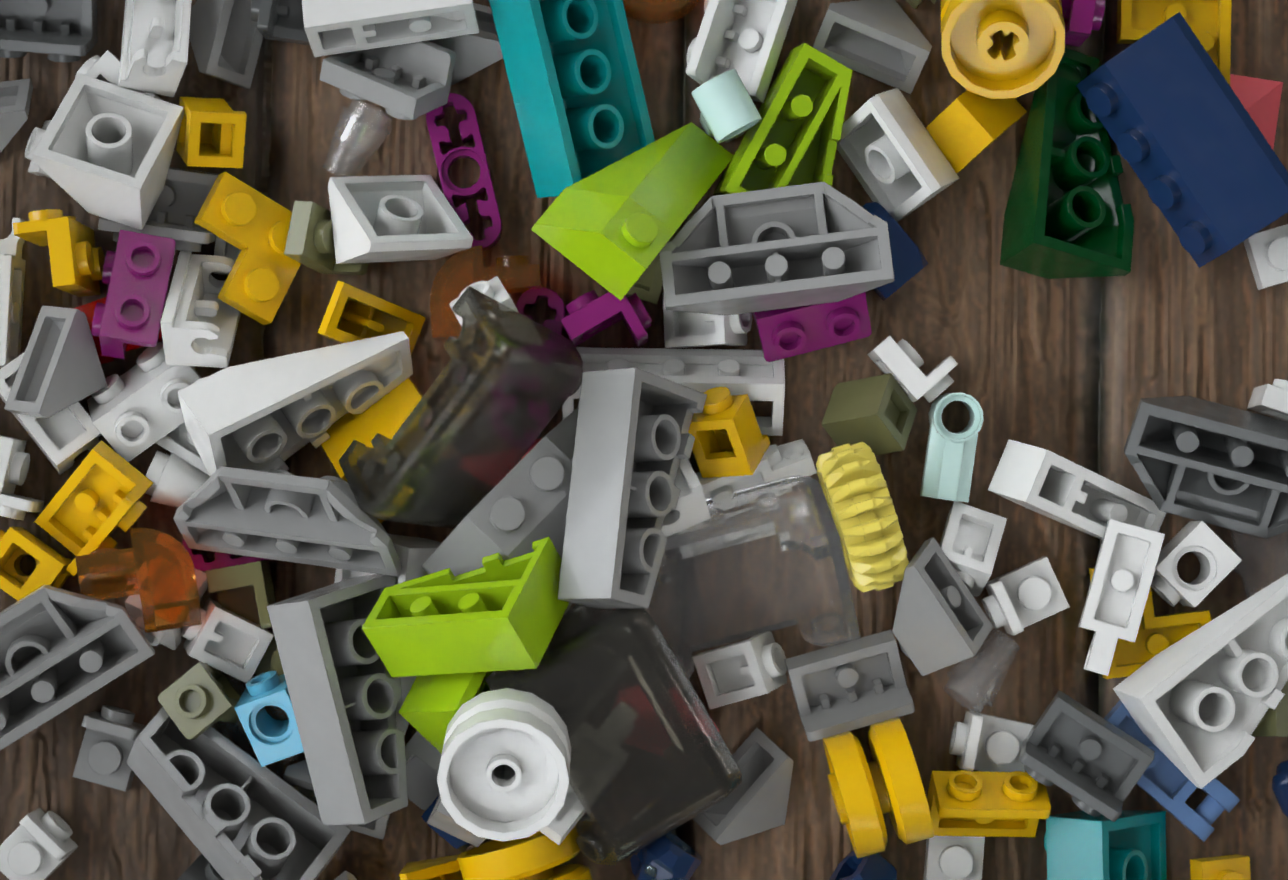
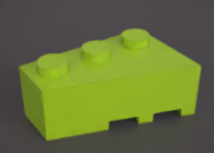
[713,43,853,195]
[362,537,570,677]

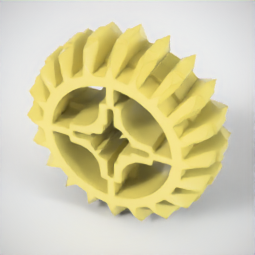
[816,442,909,593]

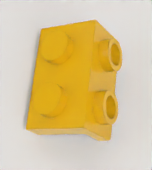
[13,209,105,297]
[34,440,153,576]
[927,770,1051,837]

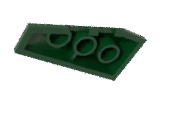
[1000,48,1134,279]

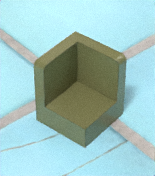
[821,373,918,455]
[205,560,277,629]

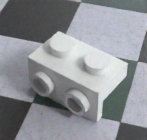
[686,0,798,103]
[87,342,201,462]

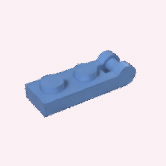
[1104,700,1240,842]

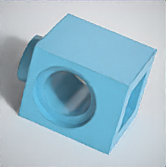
[234,671,304,767]

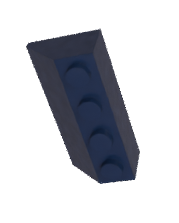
[1076,12,1288,268]

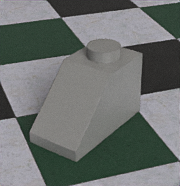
[892,537,993,676]

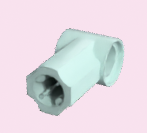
[691,69,762,143]
[920,392,984,503]

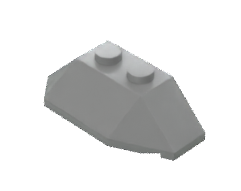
[659,182,895,316]
[422,408,579,576]
[173,466,402,577]
[0,584,155,751]

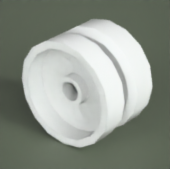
[437,688,571,842]

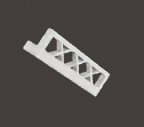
[562,347,785,436]

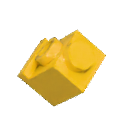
[177,97,247,169]
[688,387,771,478]
[0,527,72,601]

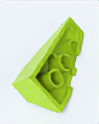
[531,122,734,301]

